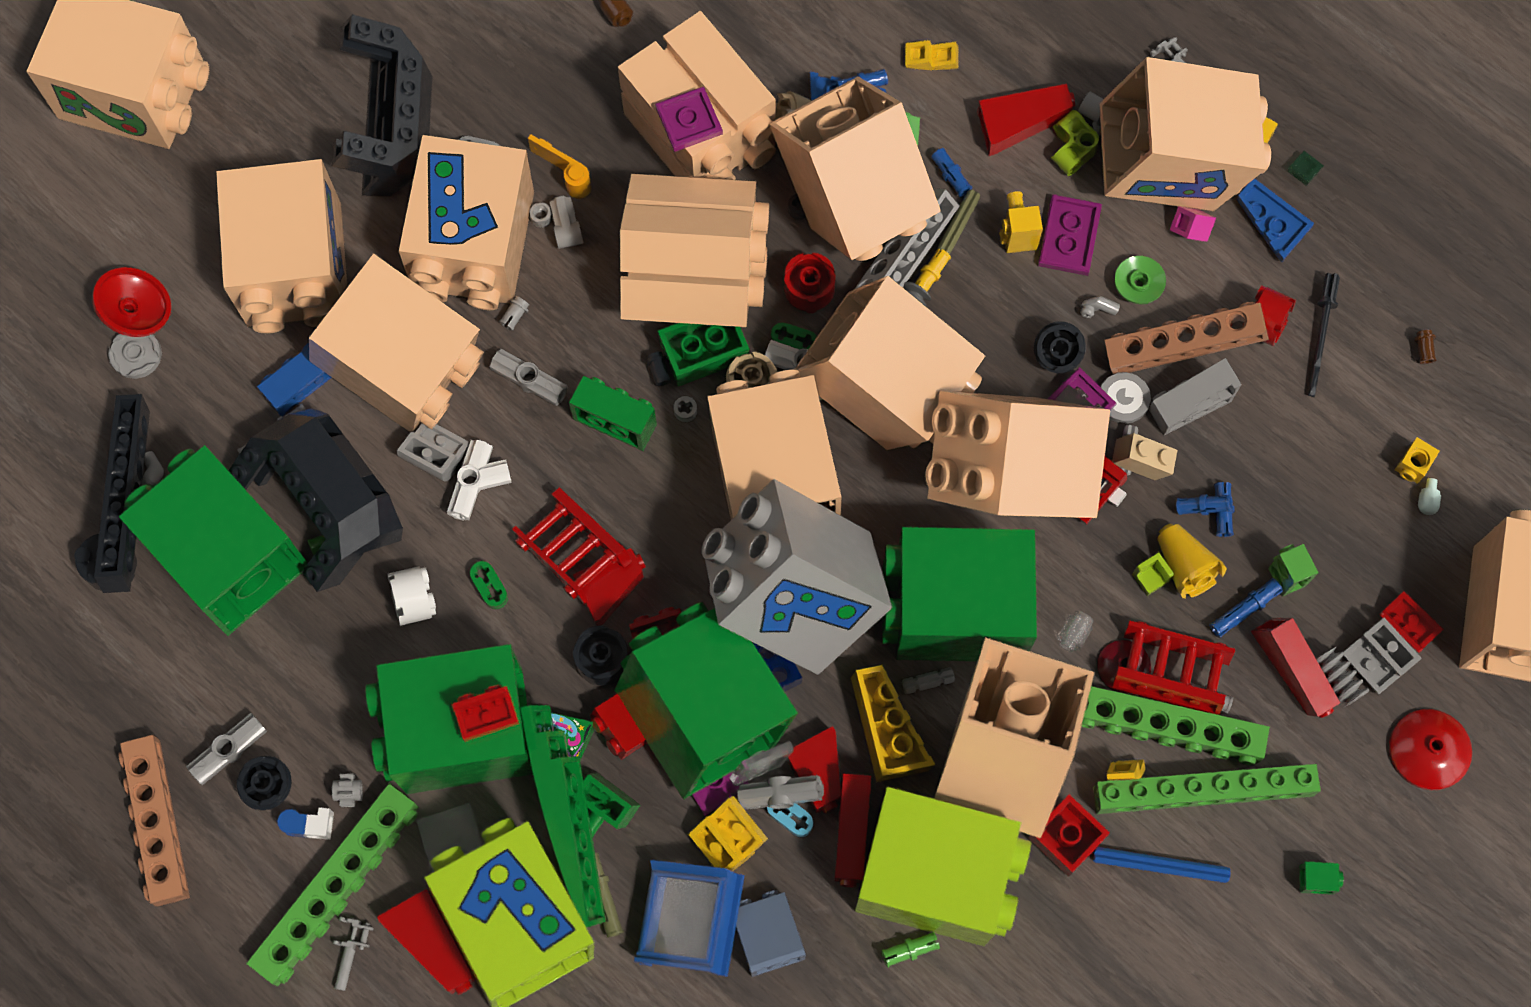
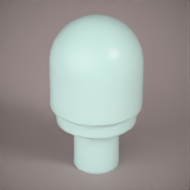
[1418,478,1441,515]

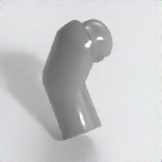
[1080,296,1120,318]
[142,451,164,487]

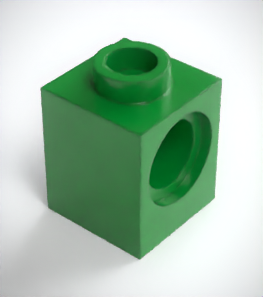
[1299,862,1344,895]

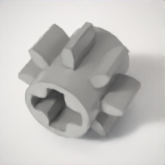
[332,773,363,807]

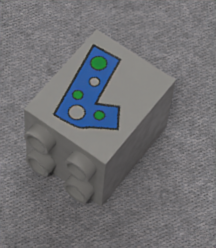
[702,479,892,675]

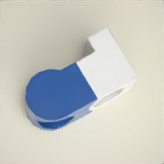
[277,808,334,840]

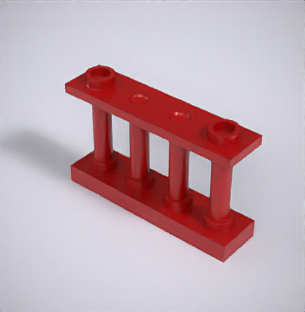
[512,487,632,604]
[1112,620,1235,715]

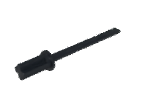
[1307,273,1340,397]

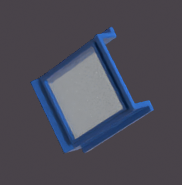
[634,860,745,977]

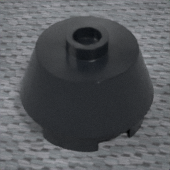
[1034,321,1086,373]
[237,756,292,810]

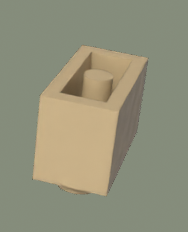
[1112,433,1177,480]

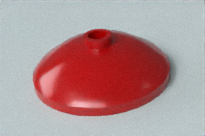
[92,267,171,337]
[1389,709,1472,790]

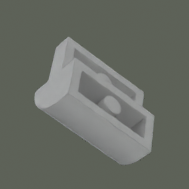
[397,423,470,482]
[1343,618,1422,695]

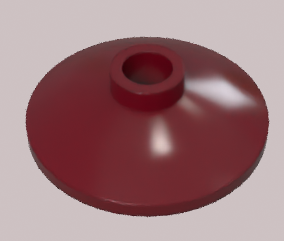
[1097,640,1151,693]

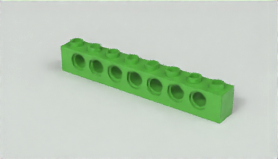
[1081,686,1270,765]
[1093,764,1321,814]
[246,784,419,986]

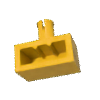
[1000,191,1043,253]

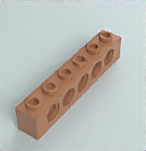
[1105,302,1269,375]
[119,735,190,907]

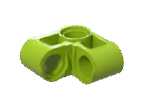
[1051,110,1099,176]

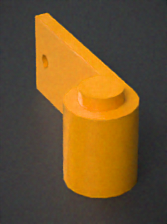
[528,134,591,199]

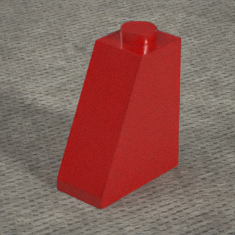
[573,548,646,626]
[785,726,841,814]

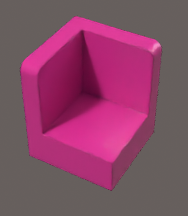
[1170,206,1216,242]

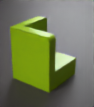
[1132,553,1174,596]

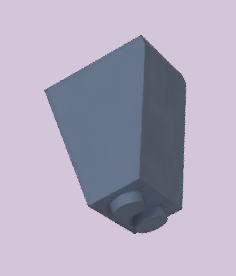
[736,890,806,977]

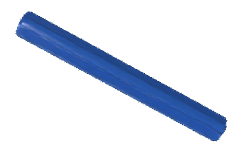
[1093,847,1231,883]

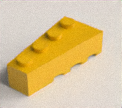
[851,665,935,782]

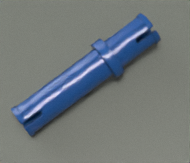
[1209,578,1283,638]

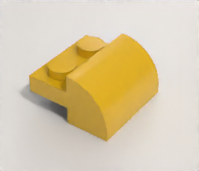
[688,796,768,872]

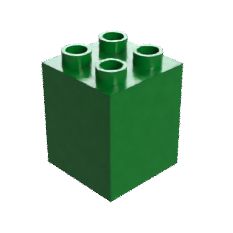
[119,445,308,636]
[882,527,1037,661]
[615,602,798,800]
[366,644,533,794]

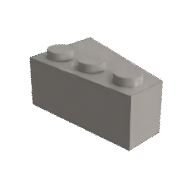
[1148,358,1242,435]

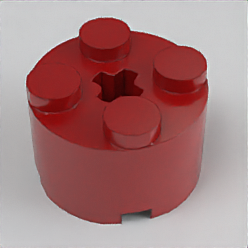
[784,253,836,313]
[1242,285,1296,347]

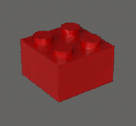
[1028,794,1110,877]

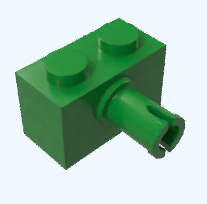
[583,773,641,838]

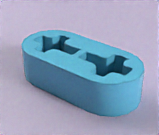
[767,803,813,837]

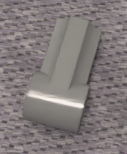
[550,196,583,249]

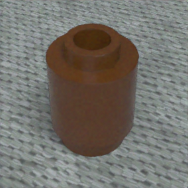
[599,0,633,27]

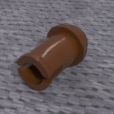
[1414,330,1437,364]

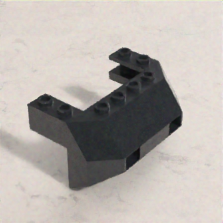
[331,14,433,196]
[228,408,403,592]

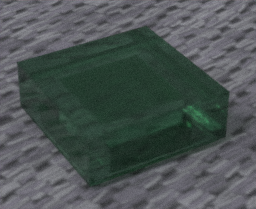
[1287,150,1324,186]

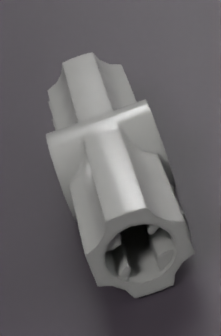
[490,349,568,406]
[186,713,267,785]
[738,775,824,810]

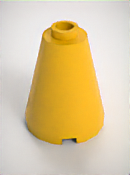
[1158,524,1227,598]

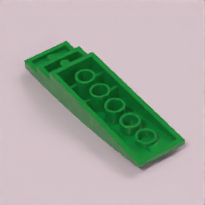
[521,705,606,928]

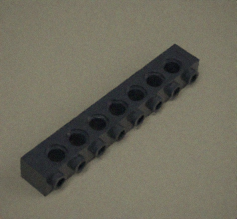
[94,394,150,593]

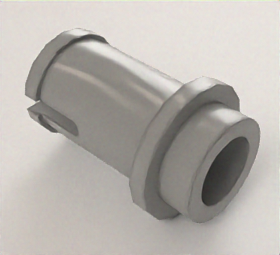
[499,296,529,331]

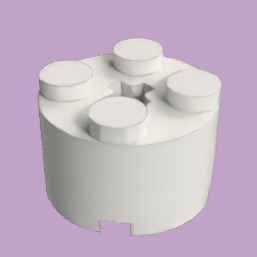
[388,566,436,626]

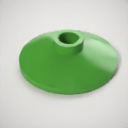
[1115,256,1166,304]

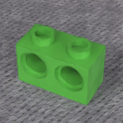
[1268,544,1319,597]

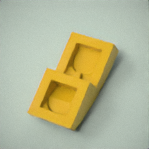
[905,40,958,70]
[1107,759,1145,781]

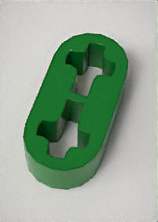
[771,323,817,350]
[470,561,508,609]

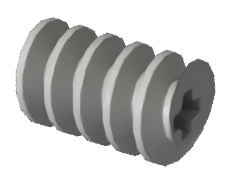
[1316,647,1369,707]

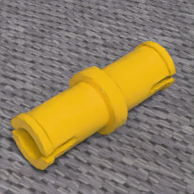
[914,249,951,292]

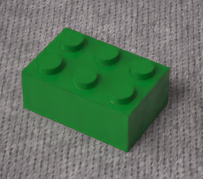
[658,323,750,387]
[569,376,657,451]

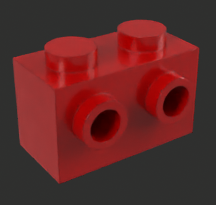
[590,694,647,760]

